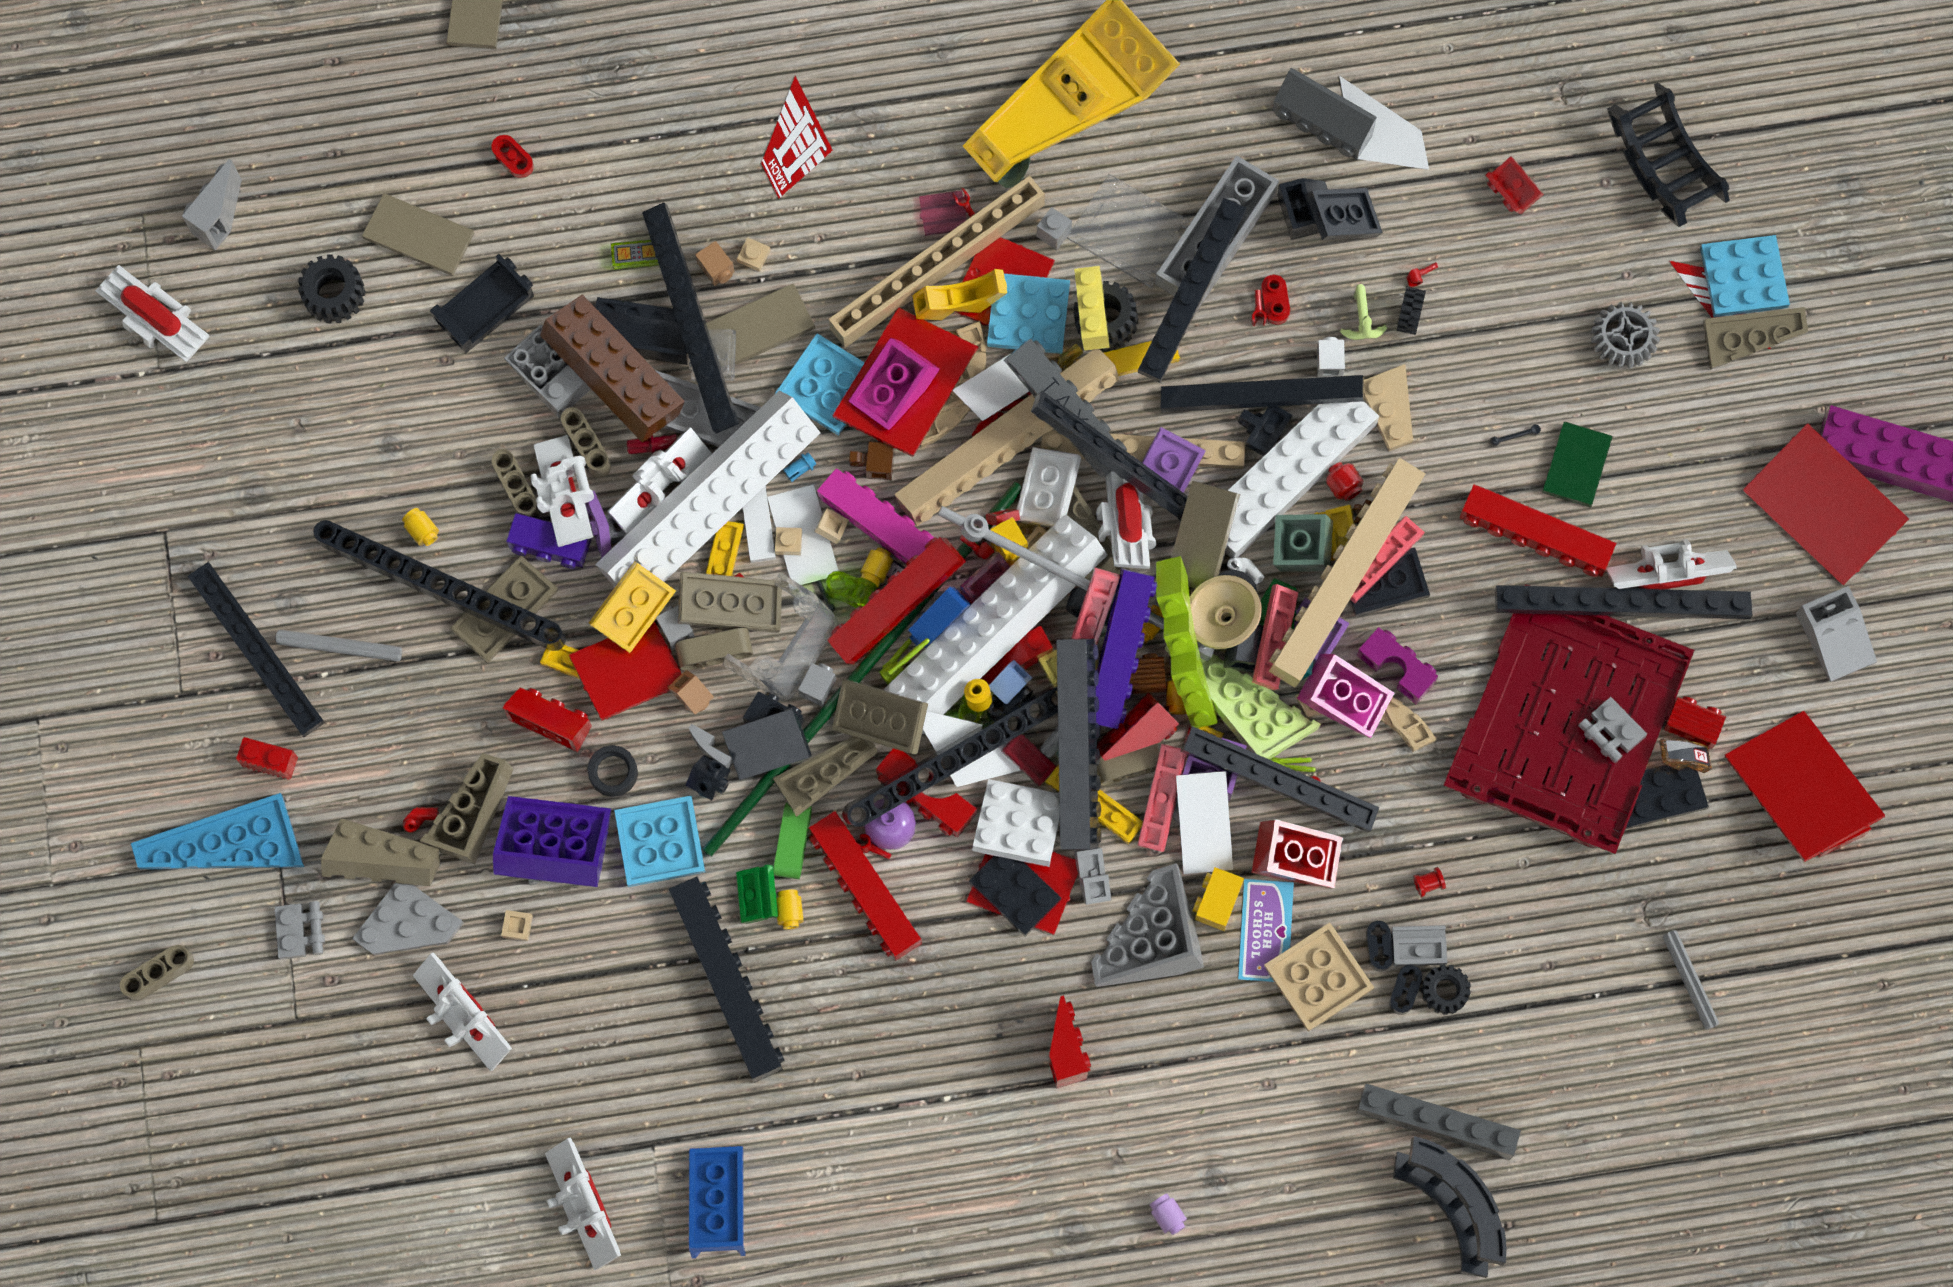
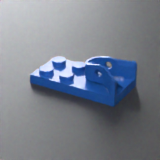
[689,1146,746,1259]

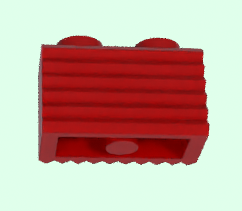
[1663,696,1726,749]
[236,737,298,780]

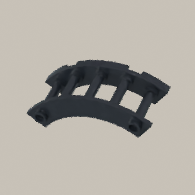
[1607,82,1730,227]
[1393,1136,1507,1278]

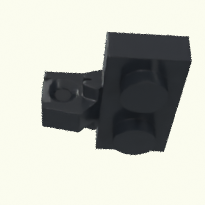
[1238,406,1292,456]

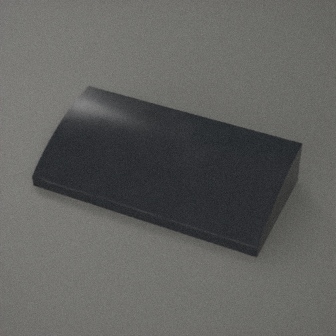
[595,297,689,365]

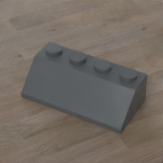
[1272,68,1377,160]

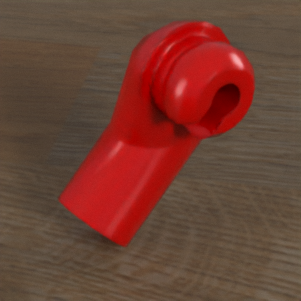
[403,807,439,833]

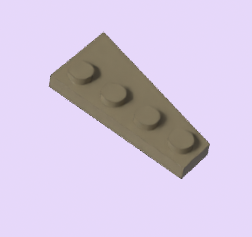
[1703,307,1808,370]
[1067,486,1130,581]
[773,736,877,817]

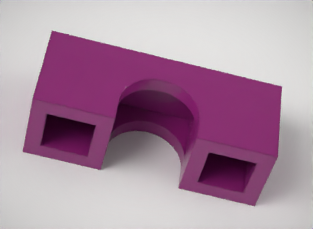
[1357,627,1438,705]

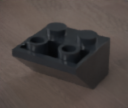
[1277,178,1328,240]

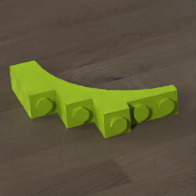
[1156,556,1218,728]

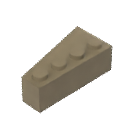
[420,753,513,864]
[321,818,440,886]

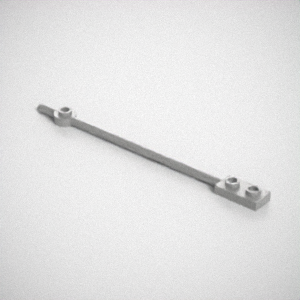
[937,506,1214,661]

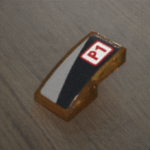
[1659,738,1712,773]

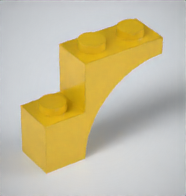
[912,269,1007,321]

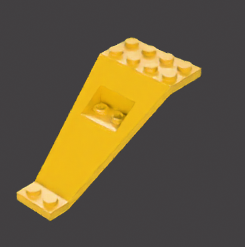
[963,0,1180,182]

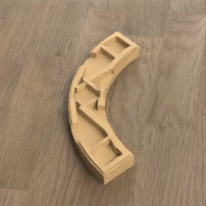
[921,322,986,448]
[1295,694,1436,753]

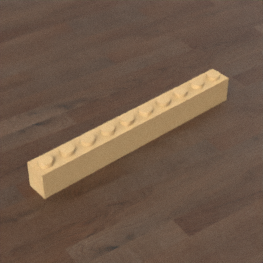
[829,175,1045,348]
[894,349,1119,526]
[1269,458,1426,688]

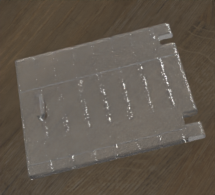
[1067,174,1191,288]

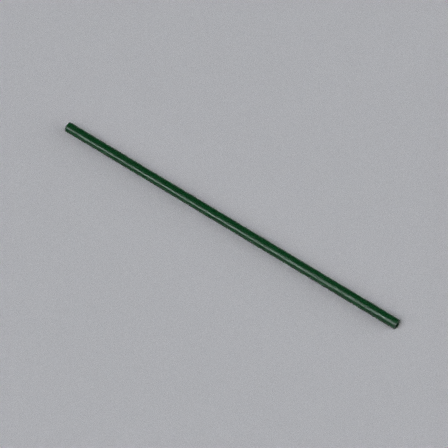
[702,482,1022,857]

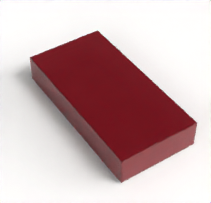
[1001,734,1057,786]

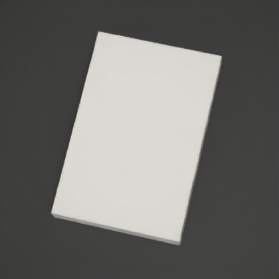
[1016,447,1082,528]

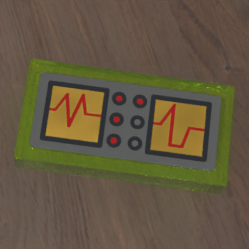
[611,239,659,270]

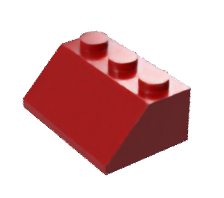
[503,687,592,753]

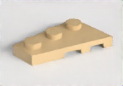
[1364,364,1413,452]

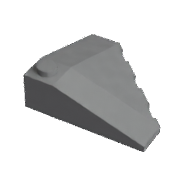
[1091,863,1204,987]

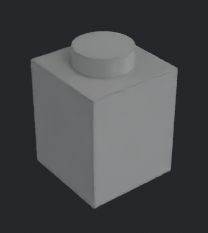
[1037,207,1072,250]
[656,605,695,650]
[798,663,836,707]

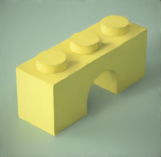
[1074,266,1109,351]

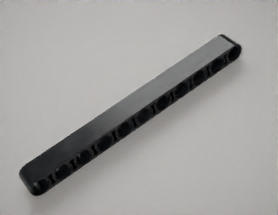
[313,520,566,651]
[842,682,1058,827]

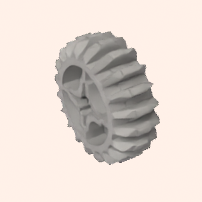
[1591,301,1660,369]

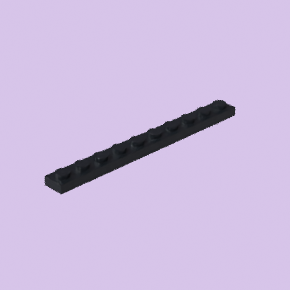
[642,202,739,434]
[1494,585,1753,619]

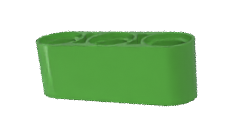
[774,802,812,880]

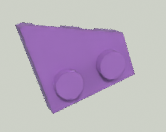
[585,491,611,559]

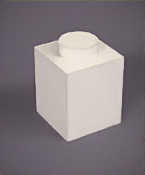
[1317,337,1345,377]

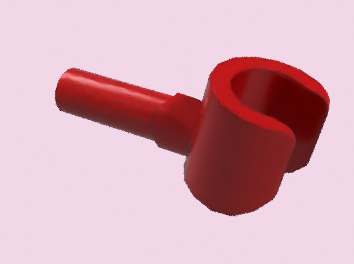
[952,188,975,218]
[1406,262,1439,287]
[1251,290,1267,327]
[959,535,994,559]
[857,834,892,860]

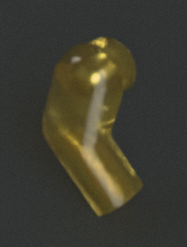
[1057,343,1083,373]

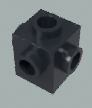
[685,755,731,801]

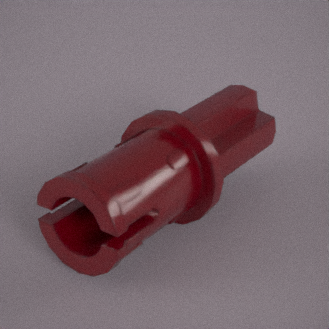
[627,434,677,454]

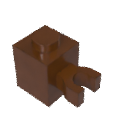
[849,440,895,481]

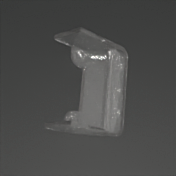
[723,572,838,701]

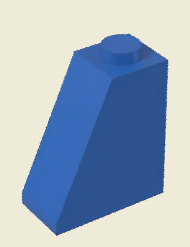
[908,586,971,648]

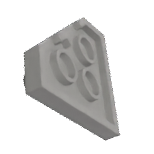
[352,883,464,956]

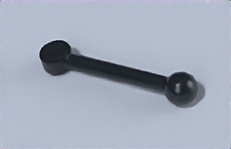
[1490,424,1541,446]
[816,580,835,613]

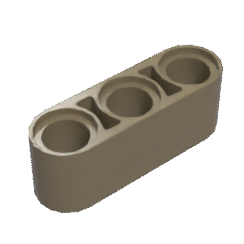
[561,407,611,478]
[491,449,540,519]
[675,628,753,671]
[1097,740,1165,786]
[119,945,194,1001]

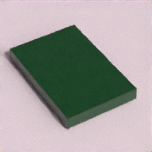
[1542,421,1613,508]

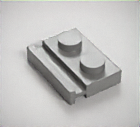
[1392,925,1447,966]

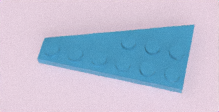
[131,793,305,869]

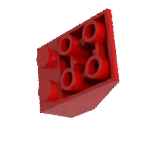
[1049,995,1091,1089]

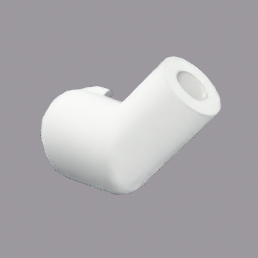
[1227,557,1264,585]

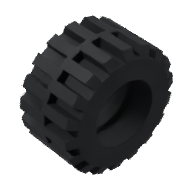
[298,254,366,324]
[1073,281,1138,351]

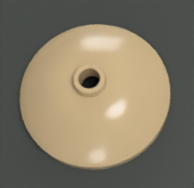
[1190,575,1261,649]

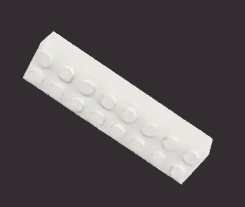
[1225,402,1379,558]

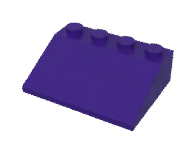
[493,796,611,887]

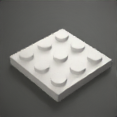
[972,779,1060,867]

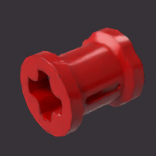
[1413,867,1446,898]

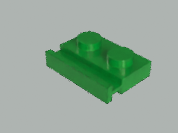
[736,864,778,924]

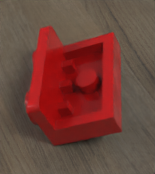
[1485,156,1544,214]

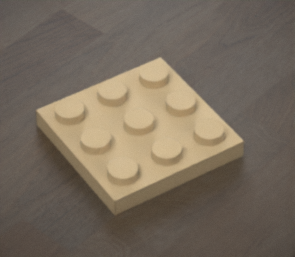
[1264,923,1374,1032]

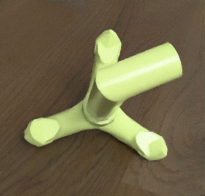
[1340,284,1388,340]

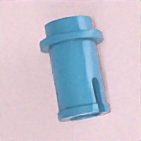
[783,452,817,482]

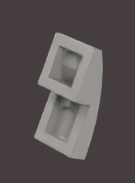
[689,724,733,769]
[1074,847,1111,905]

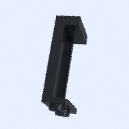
[430,254,534,354]

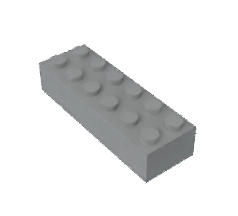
[1155,155,1279,310]

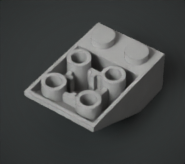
[182,159,242,250]
[504,324,591,418]
[1796,586,1877,682]

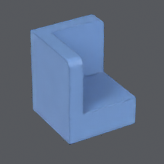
[989,660,1032,704]

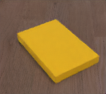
[589,561,676,653]

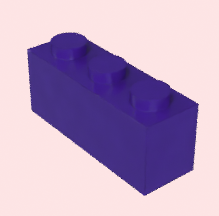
[506,513,591,569]

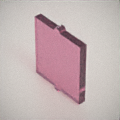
[919,190,967,236]

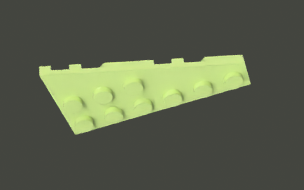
[1165,645,1321,760]

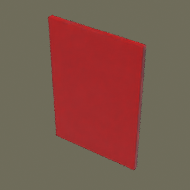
[833,307,978,457]
[1743,423,1909,586]
[1725,711,1885,862]

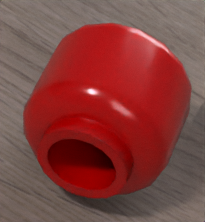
[1326,462,1364,501]

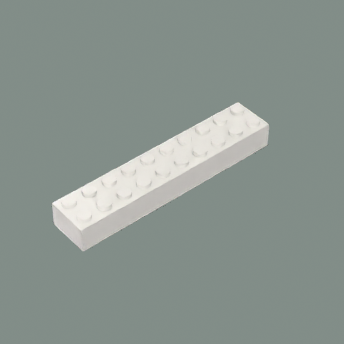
[595,390,820,587]
[884,514,1107,734]

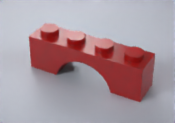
[876,748,977,838]

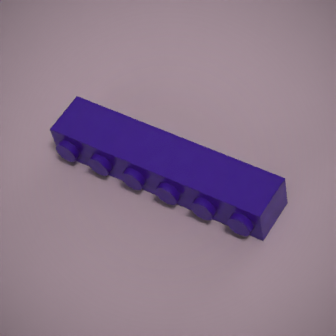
[1096,569,1157,729]

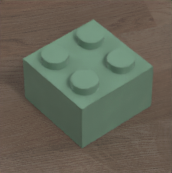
[1273,514,1333,572]

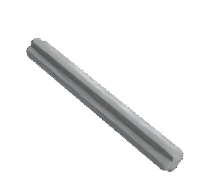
[276,630,402,661]

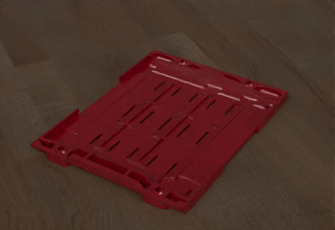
[1443,584,1695,854]

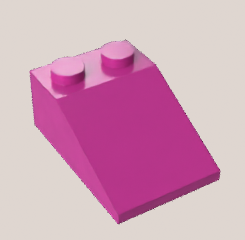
[849,338,939,430]
[1297,654,1394,738]

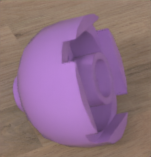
[864,798,916,850]

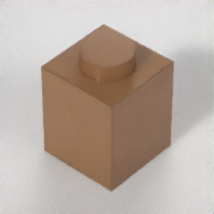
[695,241,735,286]
[668,670,714,715]

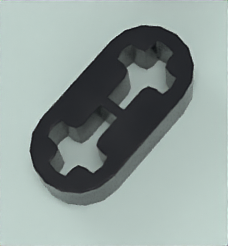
[1366,920,1393,972]
[1389,965,1422,1015]

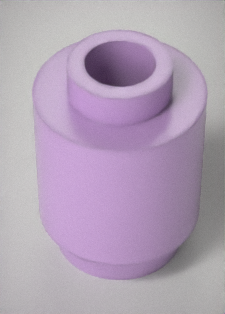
[1150,1193,1187,1235]

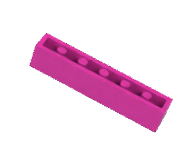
[817,468,934,564]

